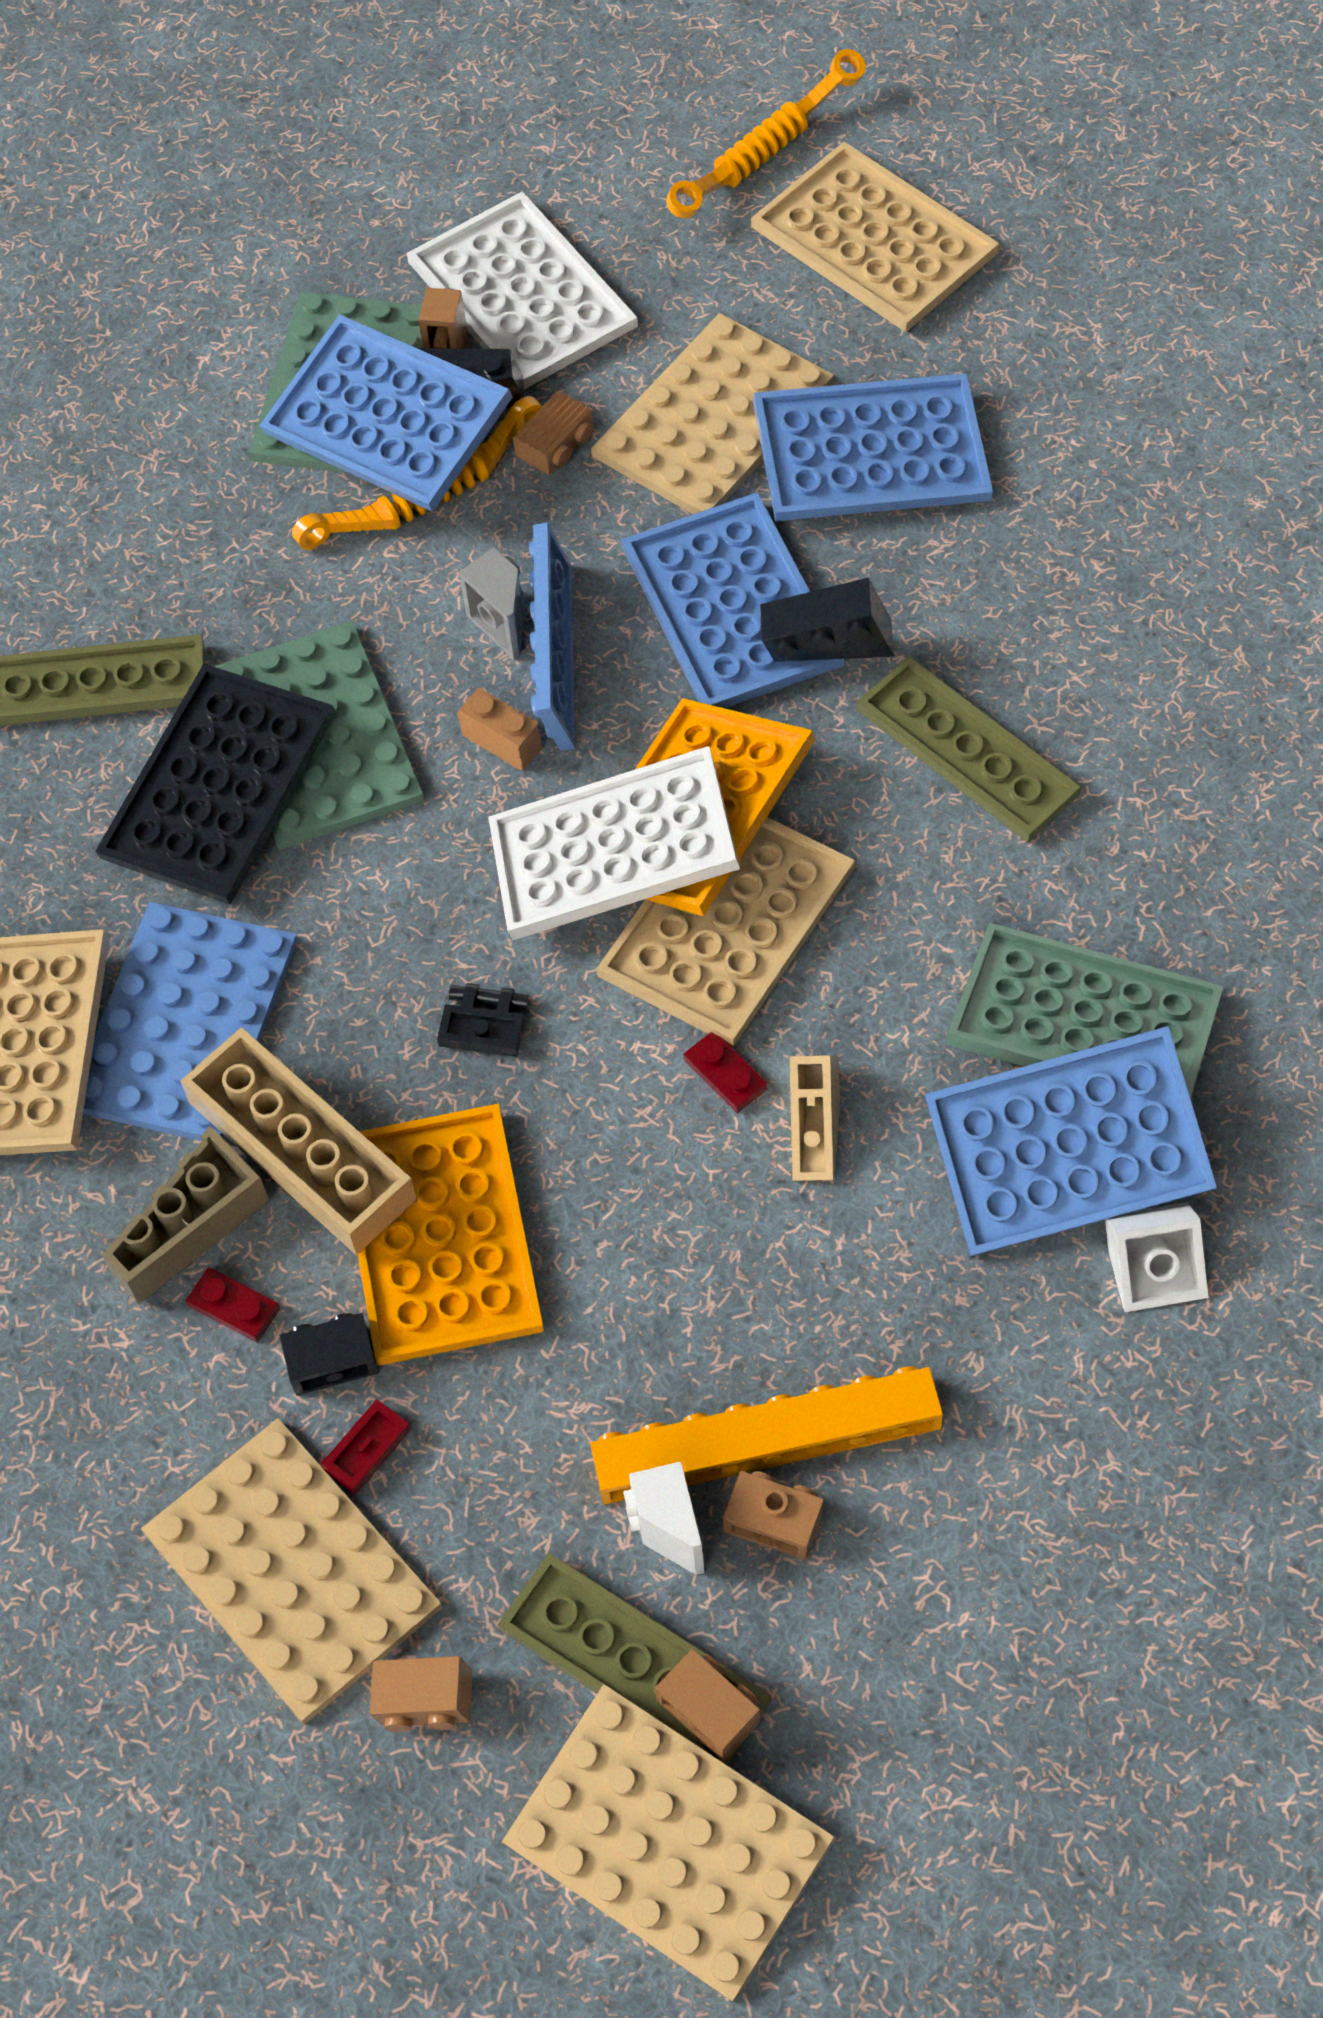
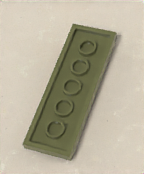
[0,634,205,726]
[857,656,1081,843]
[497,1552,772,1766]

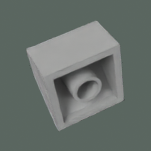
[459,547,524,660]

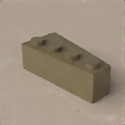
[102,1126,269,1305]

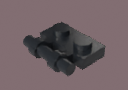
[437,983,530,1057]

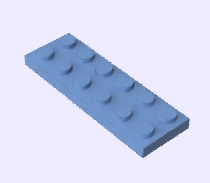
[529,522,575,751]

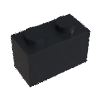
[279,1313,379,1396]

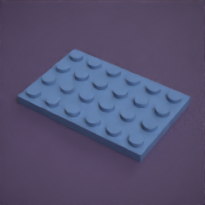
[259,314,513,512]
[753,373,993,521]
[621,493,845,709]
[83,902,298,1141]
[925,1026,1217,1257]

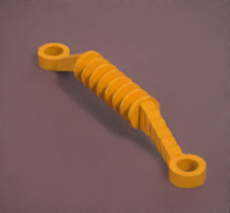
[666,49,866,219]
[292,396,542,550]

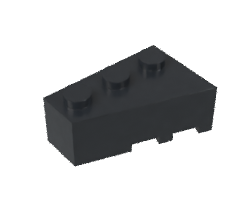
[417,348,525,409]
[760,577,894,662]

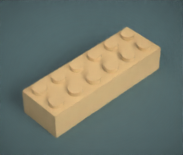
[180,1027,417,1255]

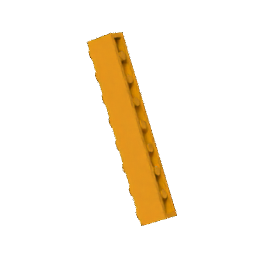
[590,1366,943,1505]

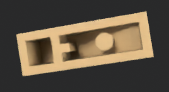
[790,1055,840,1181]

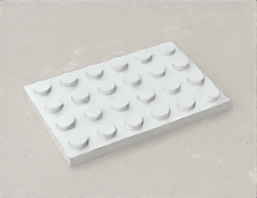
[407,192,638,390]
[488,746,740,941]

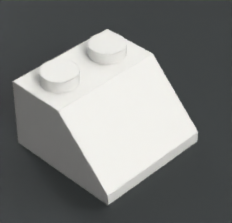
[1105,1202,1209,1312]
[623,1461,704,1575]

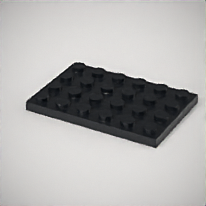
[95,663,337,905]

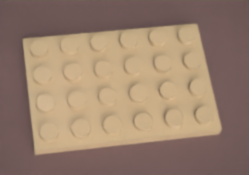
[751,142,999,332]
[591,313,834,514]
[596,817,855,1047]
[0,929,110,1155]
[141,1418,443,1725]
[502,1684,836,2002]

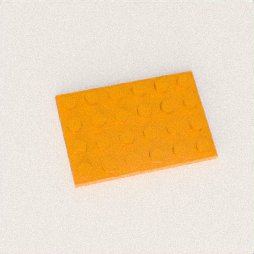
[635,698,816,916]
[358,1103,544,1366]

